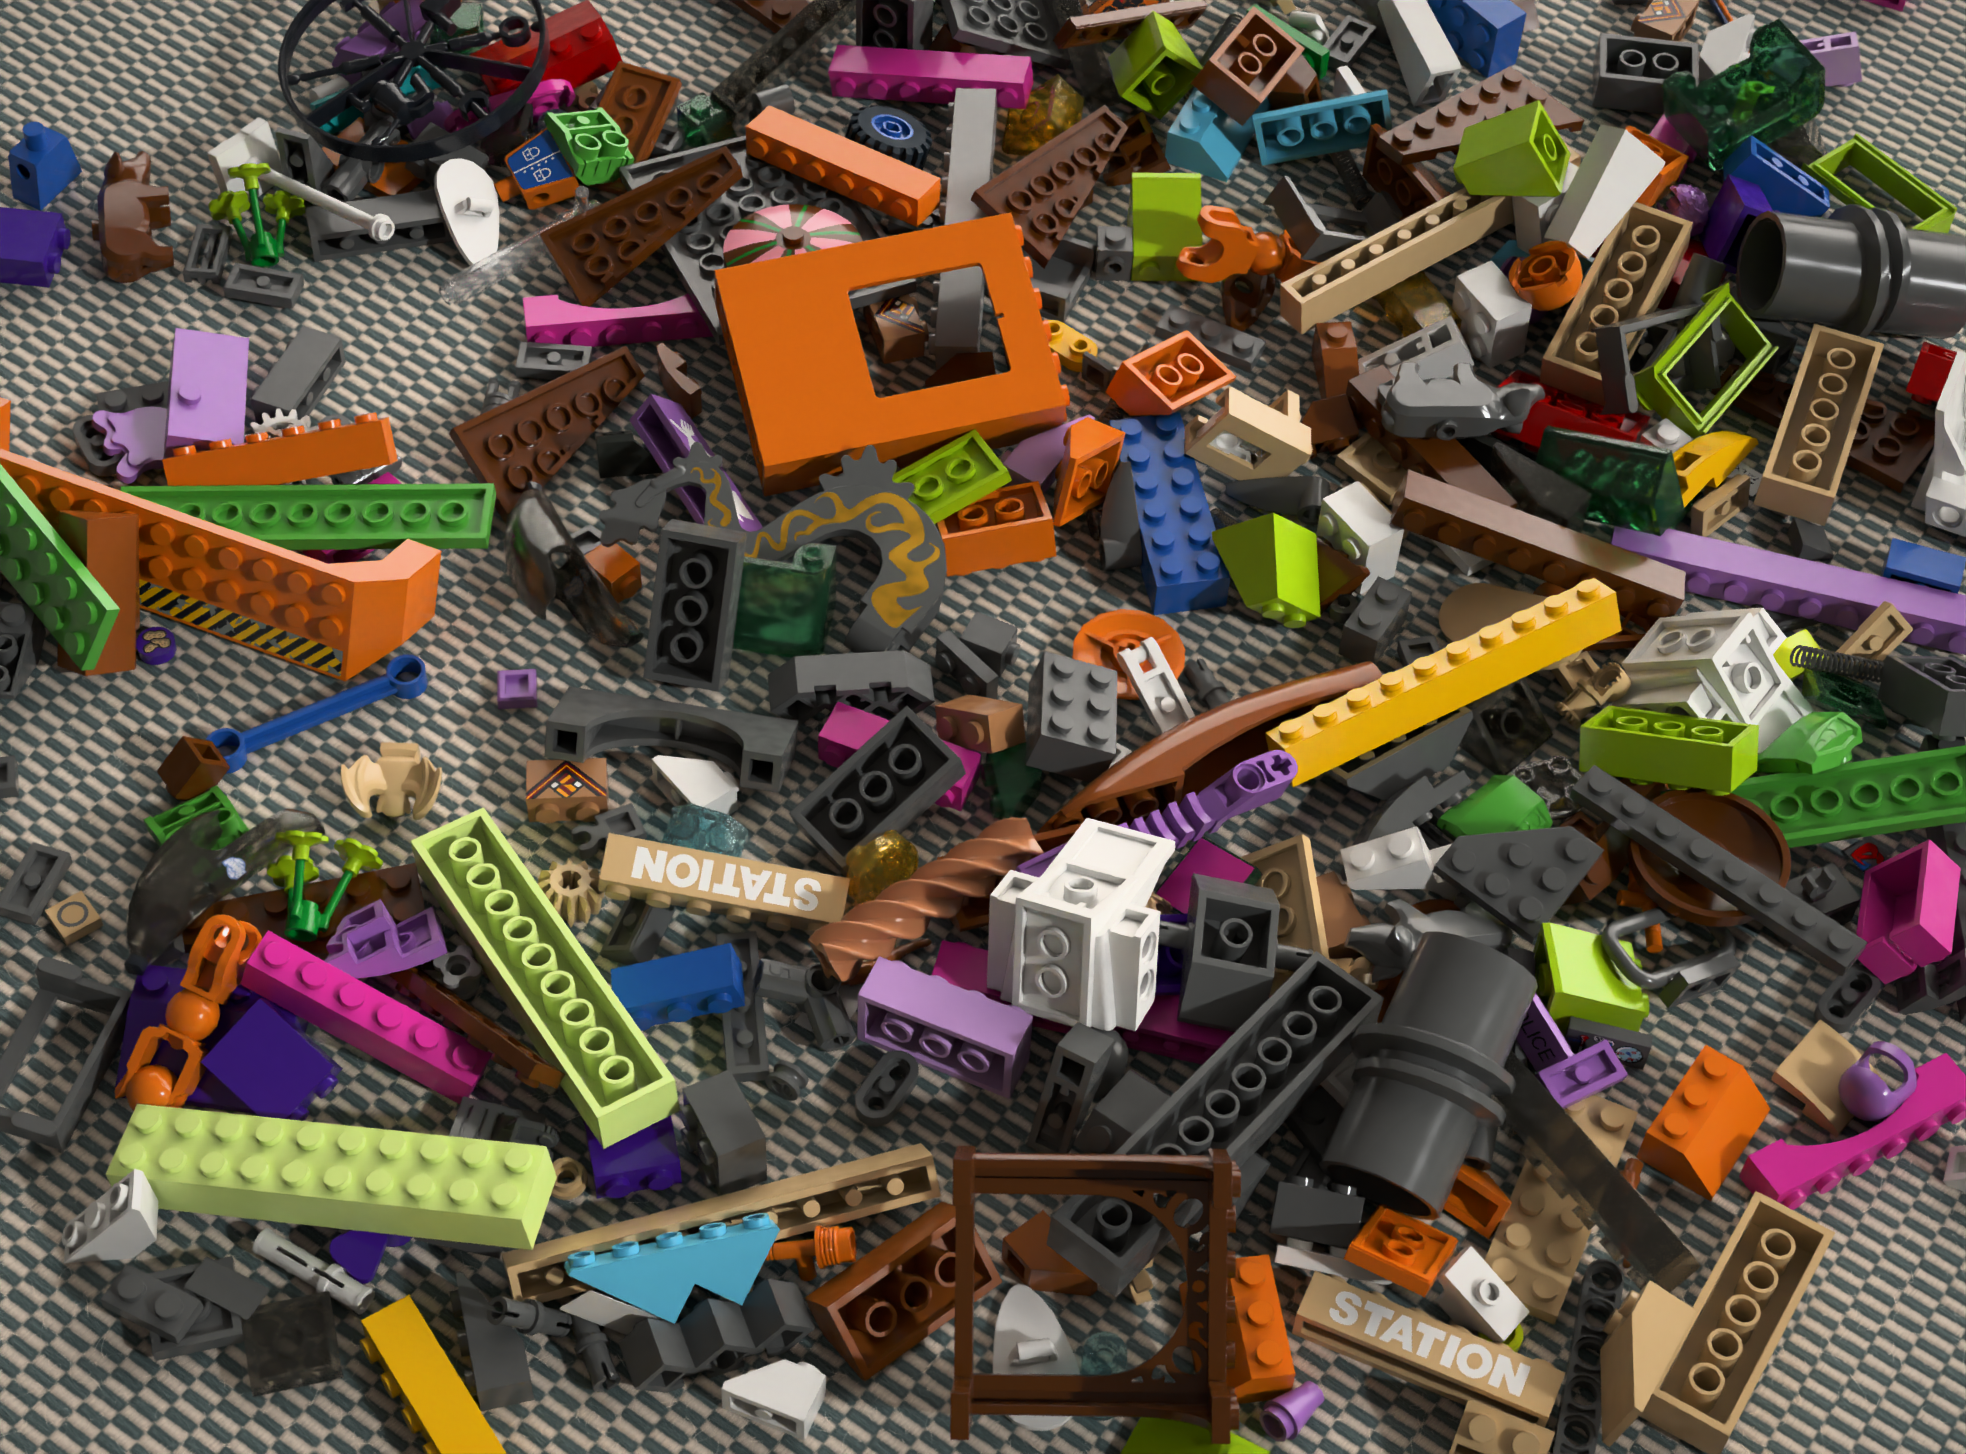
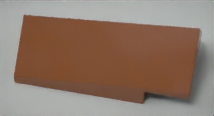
[57,510,140,676]

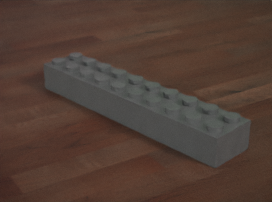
[1046,951,1384,1297]

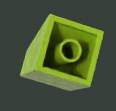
[1108,11,1203,120]
[1453,100,1571,197]
[1127,172,1203,281]
[1212,512,1321,628]
[1533,923,1650,1036]

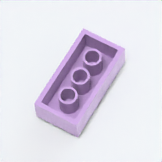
[858,956,1033,1099]

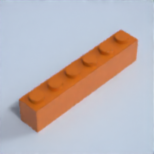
[746,106,940,227]
[162,412,398,486]

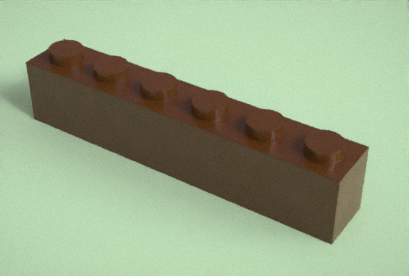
[1346,364,1518,509]

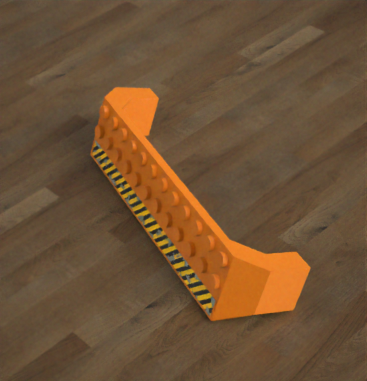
[0,397,441,682]

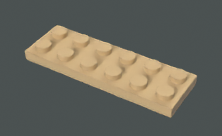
[1484,1095,1638,1325]

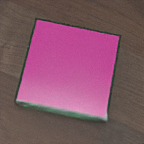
[1155,836,1263,914]

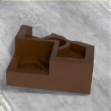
[1103,112,1171,187]
[1316,536,1370,615]

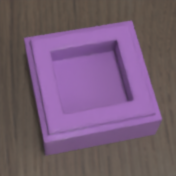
[497,669,537,709]

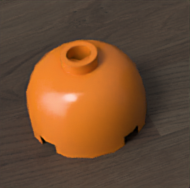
[1509,241,1582,311]

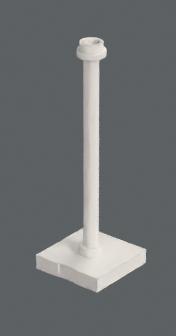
[207,117,395,241]

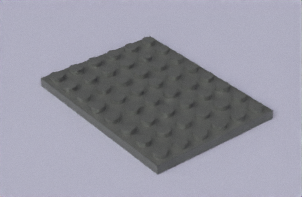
[619,119,917,346]

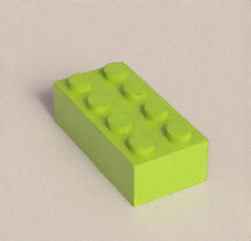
[1579,706,1759,796]

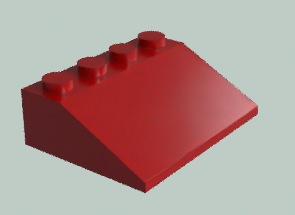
[469,0,623,97]
[1491,369,1651,477]

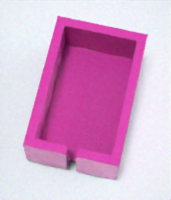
[1856,839,1961,984]

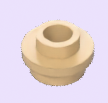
[551,1157,588,1200]

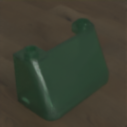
[732,543,836,658]

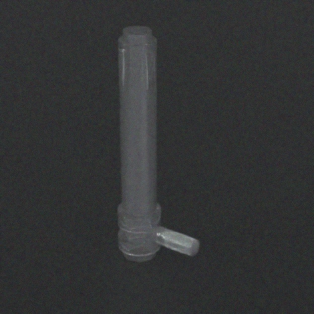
[439,186,601,305]

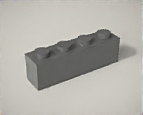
[305,189,453,262]

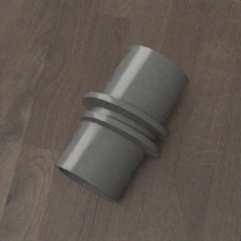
[1736,204,1966,339]
[1319,931,1538,1220]

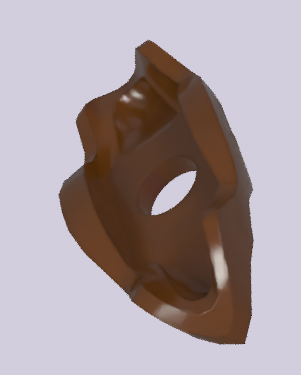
[1220,270,1276,332]

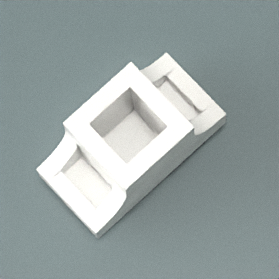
[1435,1246,1530,1342]

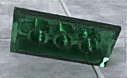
[1531,426,1685,536]

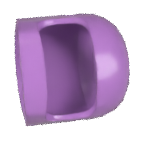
[1838,1041,1917,1121]

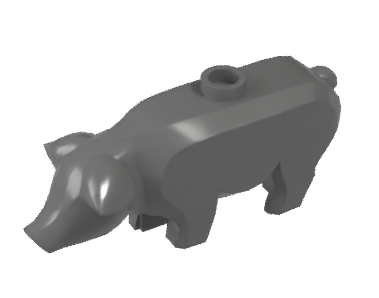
[1377,362,1545,440]
[1345,892,1515,983]

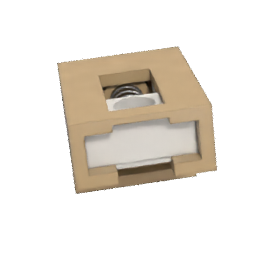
[1184,386,1313,481]

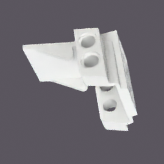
[1911,351,1966,537]
[1612,608,1816,775]
[987,818,1176,1031]

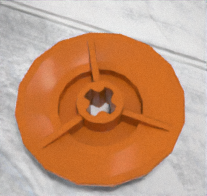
[1072,609,1185,700]

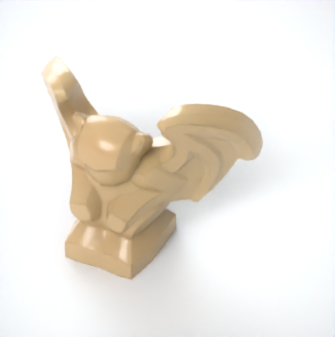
[340,742,442,820]

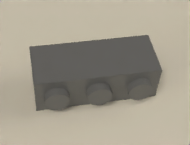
[250,326,346,430]

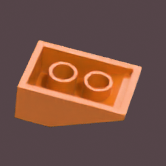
[1053,417,1126,527]

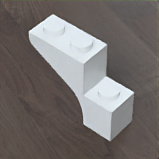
[1340,826,1460,901]

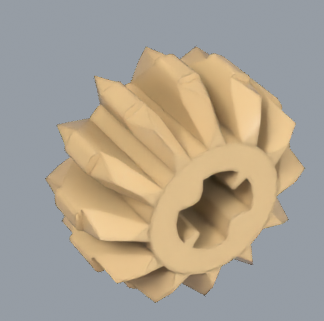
[537,857,605,927]

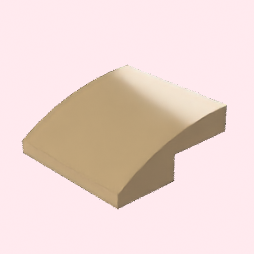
[1771,1020,1884,1137]

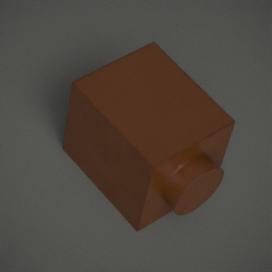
[157,736,230,801]

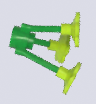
[208,163,306,268]
[267,830,383,942]

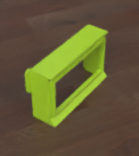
[1801,133,1957,233]
[1633,282,1779,439]

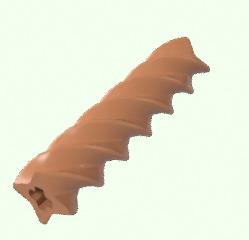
[808,816,1044,982]

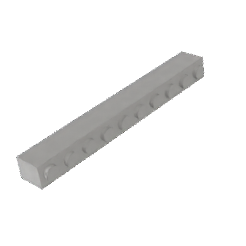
[928,88,997,369]

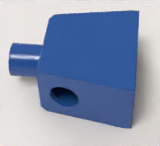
[8,122,82,211]

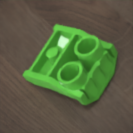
[544,107,635,185]
[1755,712,1863,774]
[1436,775,1553,838]
[143,785,254,882]

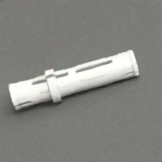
[252,1228,375,1315]

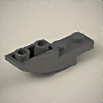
[1340,770,1471,881]

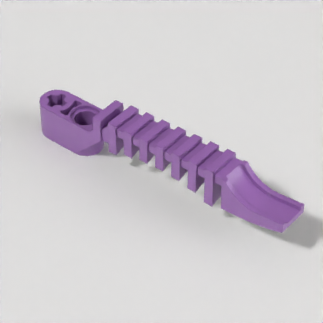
[1015,750,1298,877]

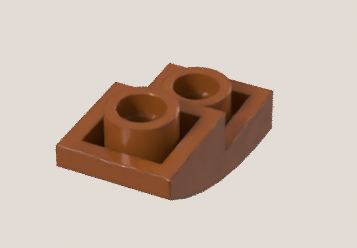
[656,343,702,419]

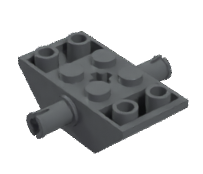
[1158,873,1313,1032]

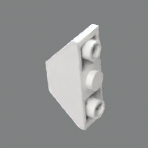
[1699,14,1759,109]
[62,1169,159,1263]

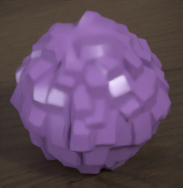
[1656,184,1709,237]

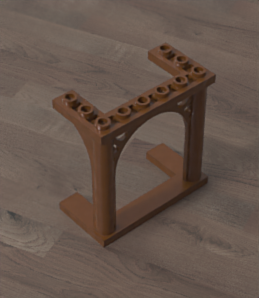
[950,1146,1241,1444]

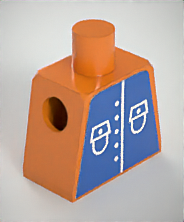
[494,128,582,210]

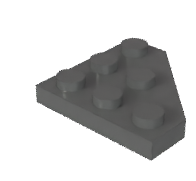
[1433,826,1604,944]

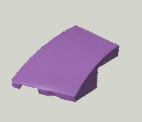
[324,899,447,979]

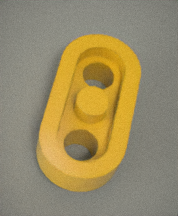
[1048,320,1098,372]

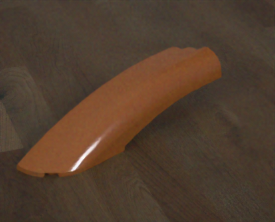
[1037,661,1382,834]

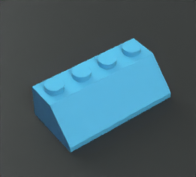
[1165,88,1271,182]
[1252,89,1393,166]

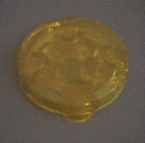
[846,830,919,905]

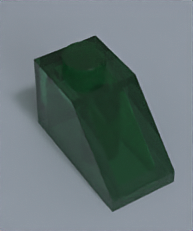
[677,92,738,149]

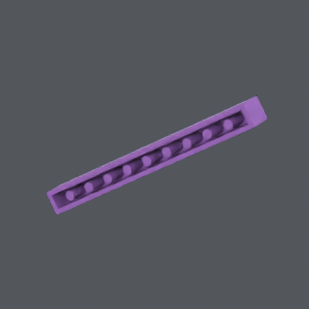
[1610,517,1966,655]

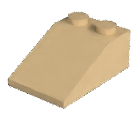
[1600,1280,1696,1447]

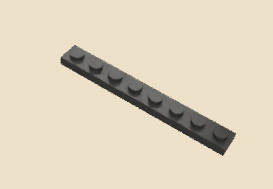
[1569,765,1868,976]

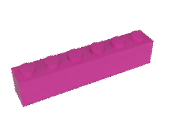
[828,45,1034,109]
[240,930,492,1104]

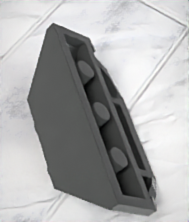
[1326,706,1473,801]

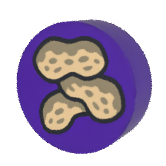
[136,627,177,665]

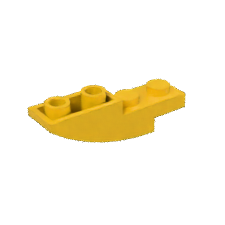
[1638,431,1759,522]

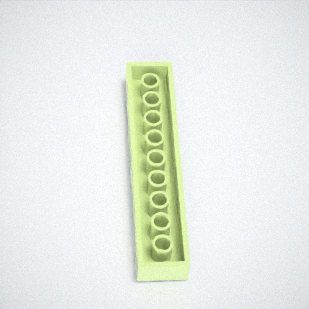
[411,807,679,1149]
[105,1104,557,1250]

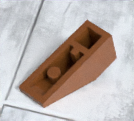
[1311,321,1364,429]

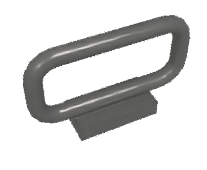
[1601,906,1741,1009]

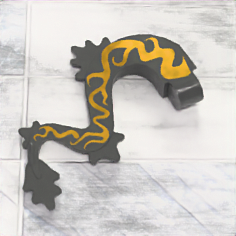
[599,442,947,653]

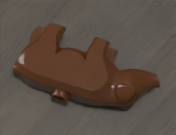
[91,151,174,283]

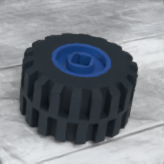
[845,105,932,170]

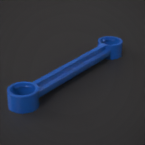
[205,654,428,774]

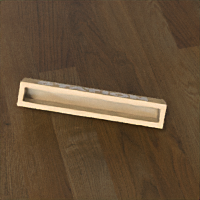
[598,833,850,936]
[1292,1271,1565,1428]

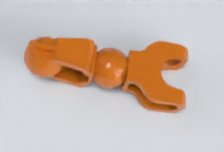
[1176,205,1321,283]
[115,914,262,1111]

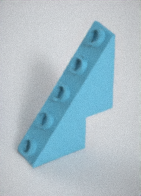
[563,1213,780,1324]

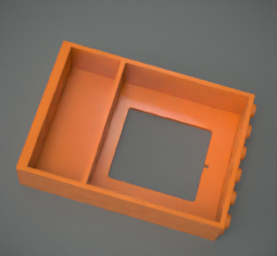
[714,212,1070,497]

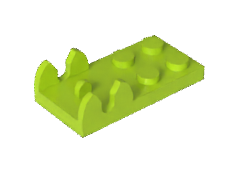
[892,429,1012,524]

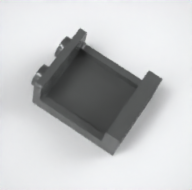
[1023,235,1096,323]

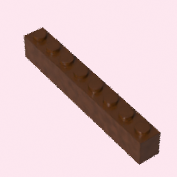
[1390,469,1686,622]

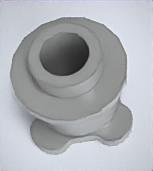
[433,945,482,1000]

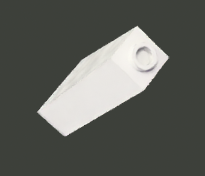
[1377,0,1462,106]
[1544,125,1666,259]

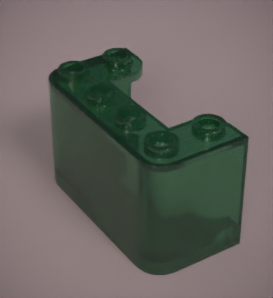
[1663,18,1825,170]

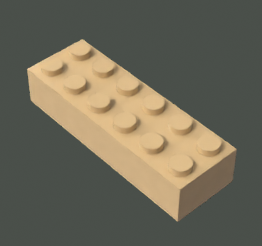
[1540,202,1693,406]
[1753,324,1884,526]
[1639,1191,1836,1454]

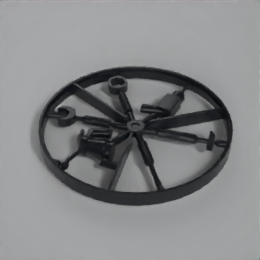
[278,0,550,163]

